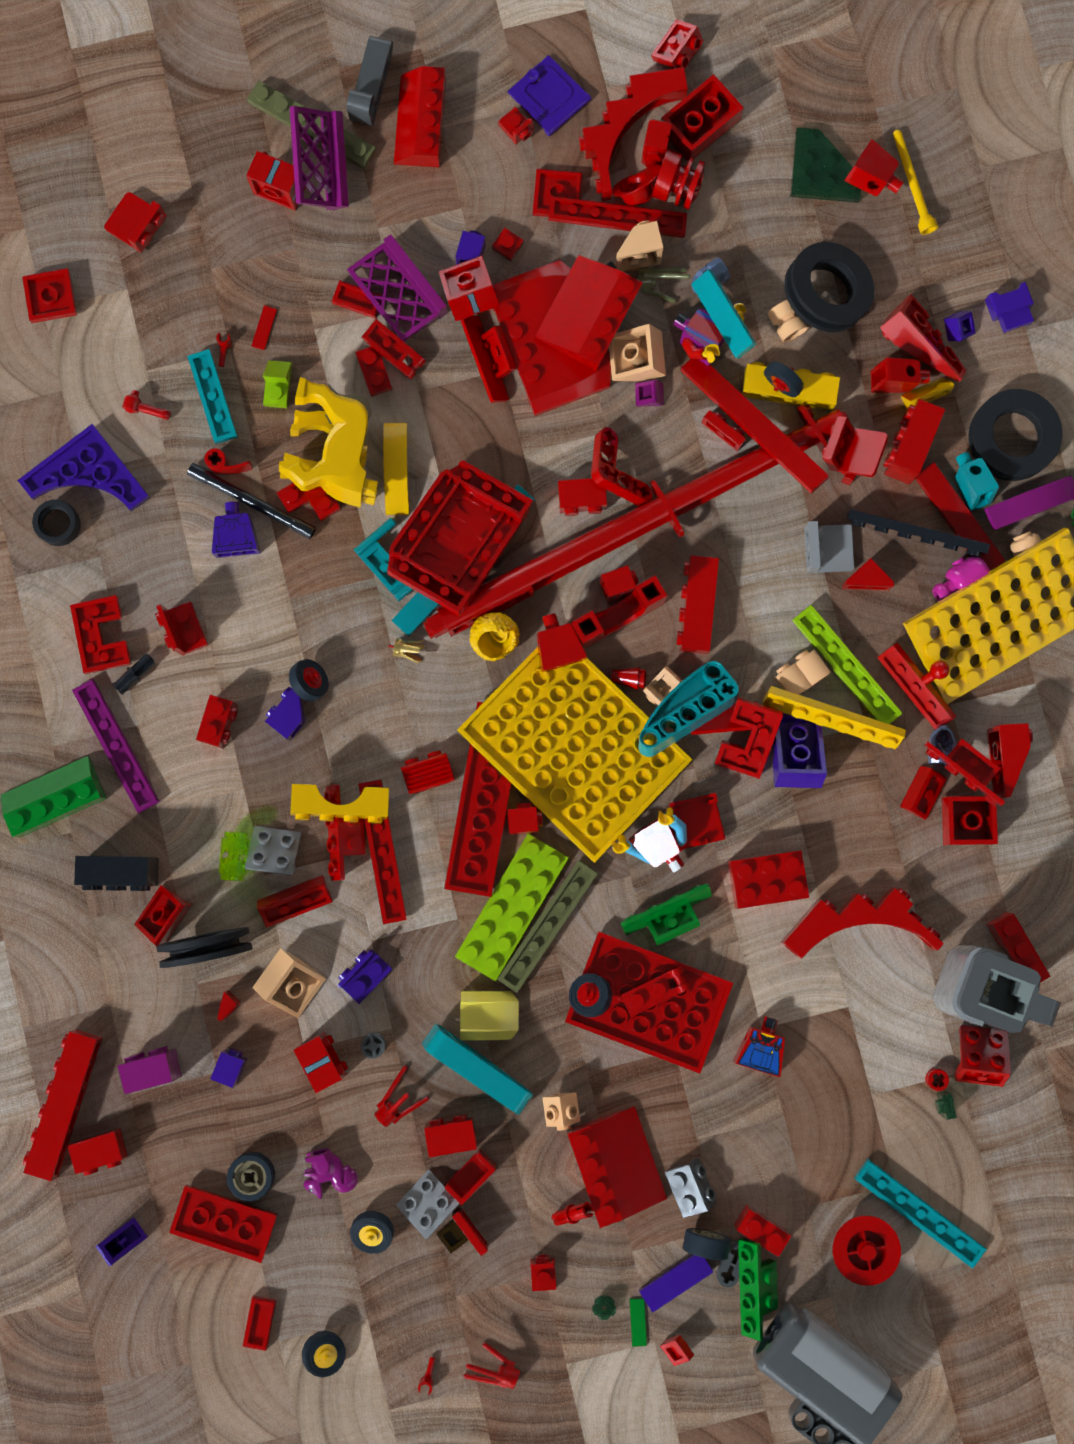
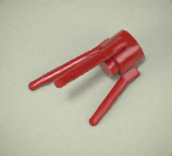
[374,1065,430,1127]
[463,1343,520,1389]

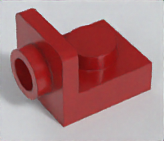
[498,107,533,144]
[530,1255,556,1291]

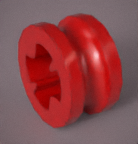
[925,1068,949,1091]

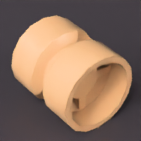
[768,300,809,343]

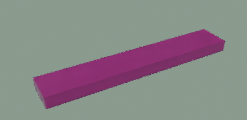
[72,679,160,814]

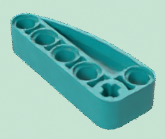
[638,661,739,757]
[421,1023,534,1115]

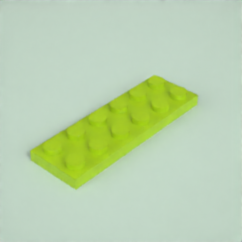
[455,834,569,981]

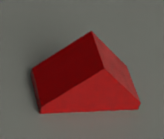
[842,558,894,591]

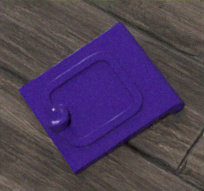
[507,55,592,137]

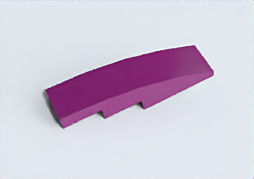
[984,476,1074,530]

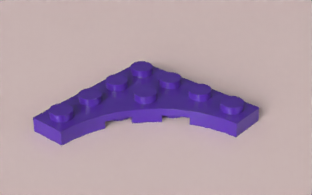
[17,424,150,512]

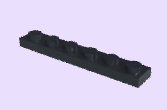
[847,509,990,557]

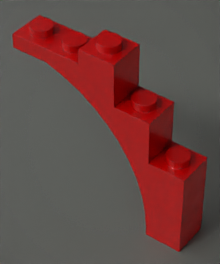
[579,67,688,202]
[781,888,944,959]

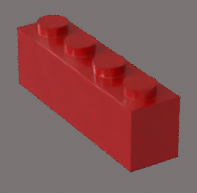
[676,555,719,654]

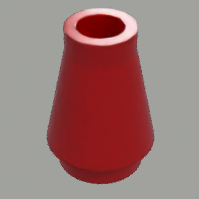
[611,667,647,690]

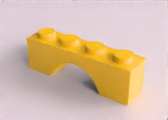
[290,784,389,823]

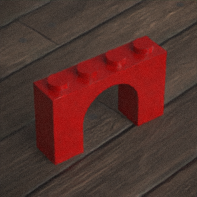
[571,575,667,649]

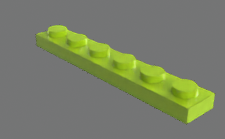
[792,605,902,724]

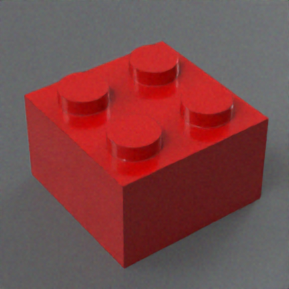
[941,796,998,845]

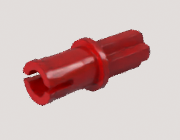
[551,1202,594,1226]

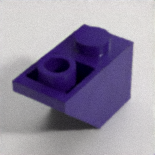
[265,686,305,741]

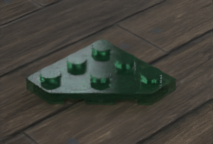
[790,127,861,203]

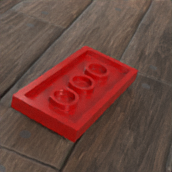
[169,1184,278,1263]

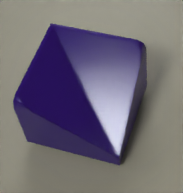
[944,311,976,341]

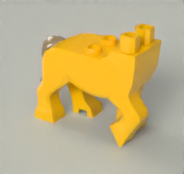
[279,377,378,508]

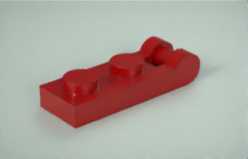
[361,319,426,380]
[620,966,692,1017]

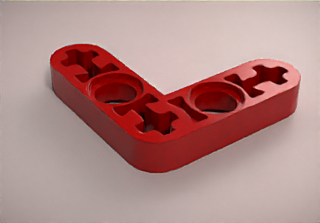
[591,427,653,506]

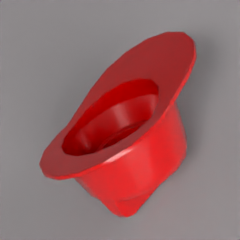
[612,165,661,206]

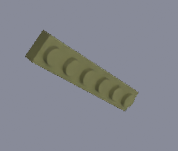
[247,80,376,170]
[497,860,598,993]

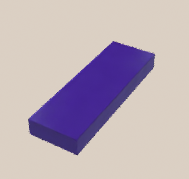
[639,1254,713,1313]

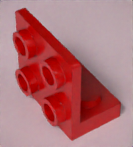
[155,601,209,656]
[955,1025,1011,1087]

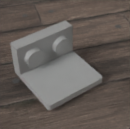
[804,521,854,573]

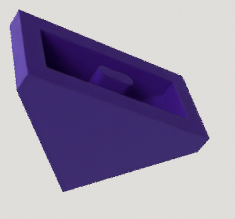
[95,1218,148,1267]

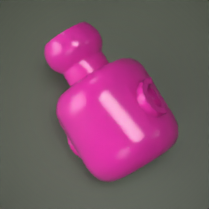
[932,556,990,602]

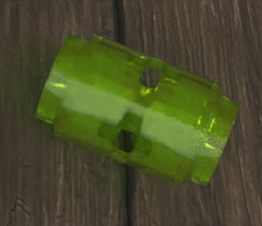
[218,831,250,881]

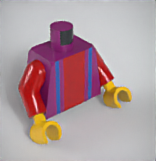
[673,303,747,366]

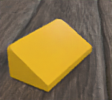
[901,378,954,410]

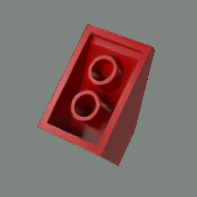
[987,723,1033,799]

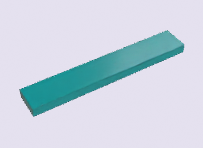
[854,1158,987,1269]

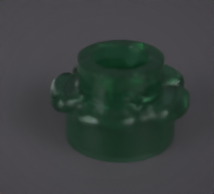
[592,1295,616,1320]

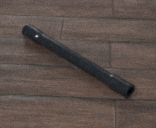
[187,463,316,540]

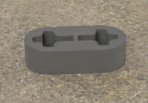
[716,1240,739,1288]

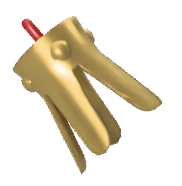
[388,638,425,664]

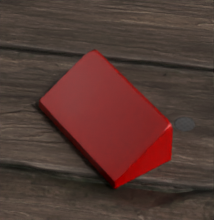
[900,766,947,820]

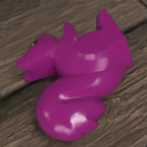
[303,1148,358,1199]

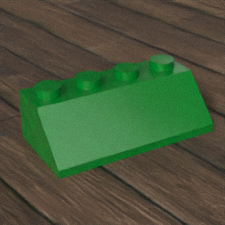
[1,756,107,838]

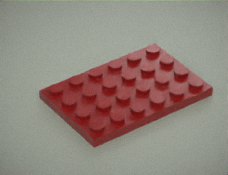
[565,931,733,1074]

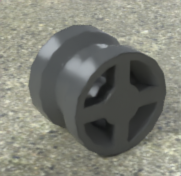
[361,1032,386,1058]

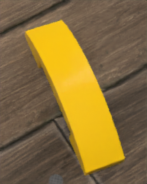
[383,423,409,516]

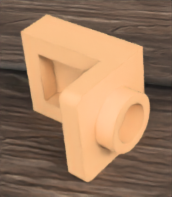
[643,666,683,705]

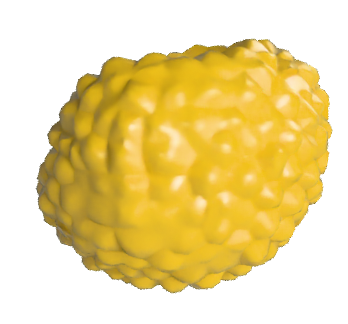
[469,612,520,662]

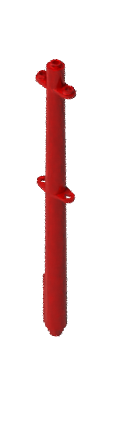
[422,405,849,639]

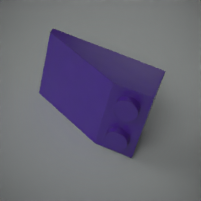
[773,713,827,788]

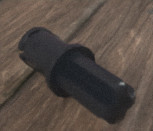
[112,654,155,695]

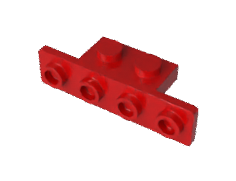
[460,315,517,403]
[924,739,1005,807]
[324,784,366,881]

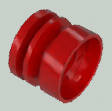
[652,149,705,210]

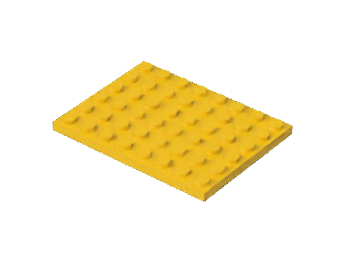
[457,647,692,863]

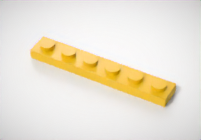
[762,686,906,749]

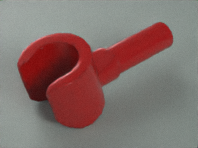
[216,333,232,367]
[418,1357,436,1395]

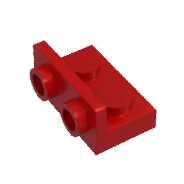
[651,19,704,70]

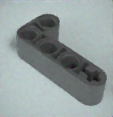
[347,36,393,126]

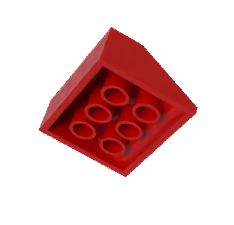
[535,255,643,371]
[567,1106,667,1228]

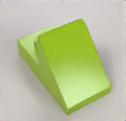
[263,360,292,408]

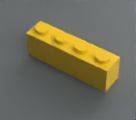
[741,362,840,411]

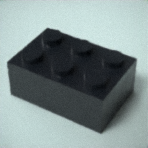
[74,856,159,891]

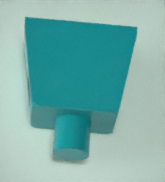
[955,452,999,512]

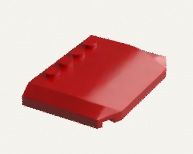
[492,260,611,417]
[387,460,533,616]

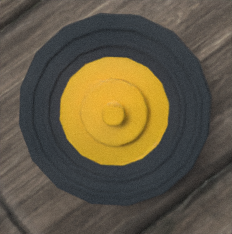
[350,1211,394,1254]
[302,1330,346,1378]

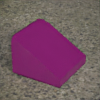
[635,379,664,407]

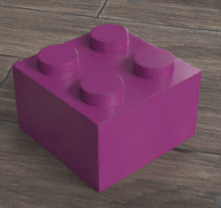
[118,1046,182,1095]

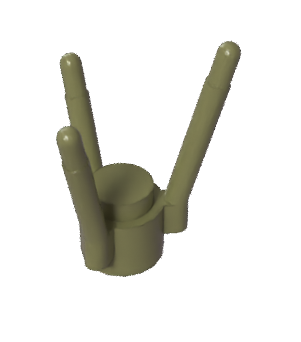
[637,268,690,303]

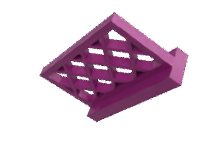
[289,106,349,211]
[347,234,447,342]

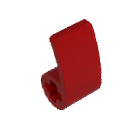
[204,448,253,475]

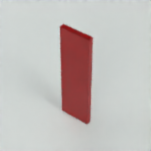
[251,305,277,351]

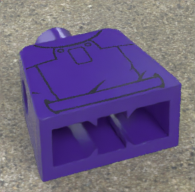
[212,501,260,558]

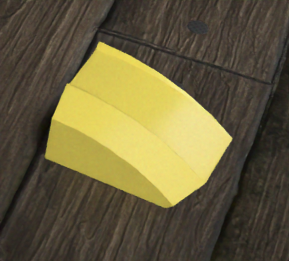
[460,990,519,1040]

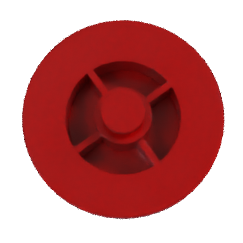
[832,1215,901,1286]

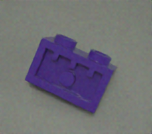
[337,949,393,1004]

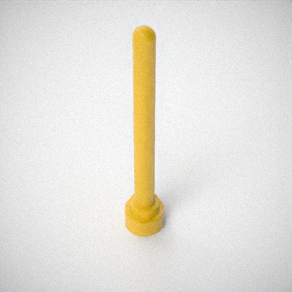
[893,130,938,235]

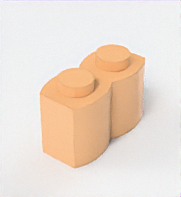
[774,649,831,695]

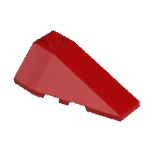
[880,294,967,383]

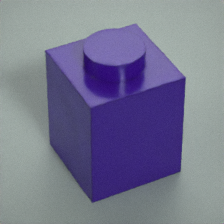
[455,230,486,265]
[210,1048,248,1088]

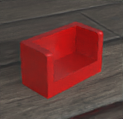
[444,1148,497,1206]

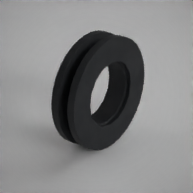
[784,242,874,332]
[968,389,1063,481]
[156,927,253,968]

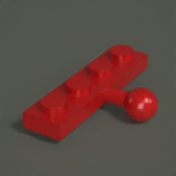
[877,643,957,729]

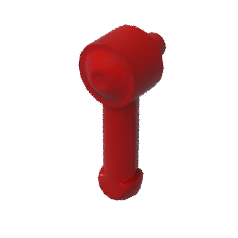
[122,390,171,420]

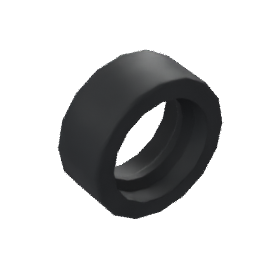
[32,499,81,546]

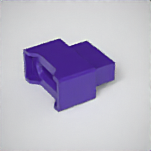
[985,282,1034,333]

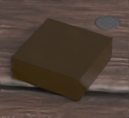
[436,1220,468,1254]

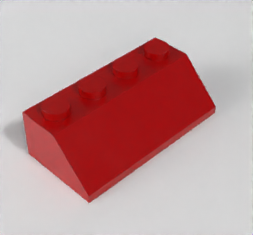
[394,66,446,168]

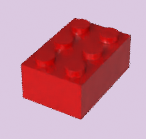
[661,74,744,161]
[883,399,945,485]
[727,850,810,909]

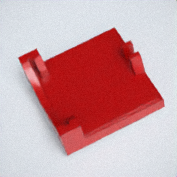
[668,793,726,849]

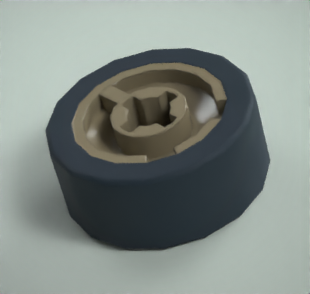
[227,1152,275,1201]
[682,1228,731,1260]

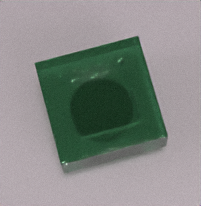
[935,1091,957,1120]

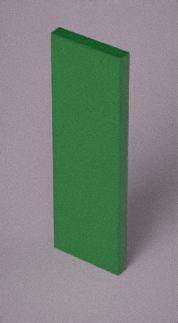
[629,1298,647,1347]

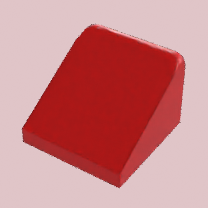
[217,990,240,1021]

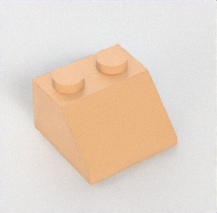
[615,221,664,273]
[609,324,666,381]
[252,948,326,1018]

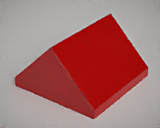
[134,885,192,946]

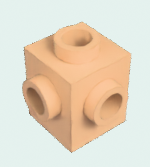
[542,1093,580,1131]

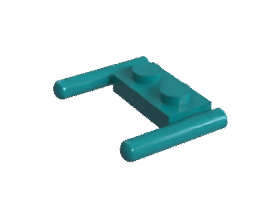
[353,518,413,601]

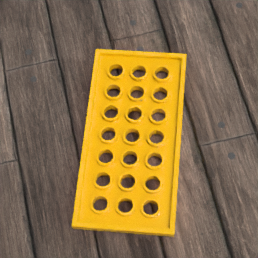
[903,528,1074,704]

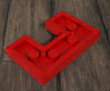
[70,595,132,674]
[714,697,783,779]

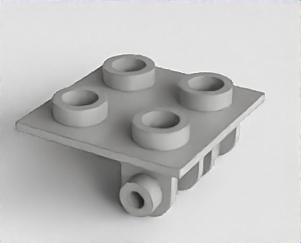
[245,826,301,876]
[396,1169,459,1240]

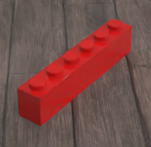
[23,1029,103,1182]

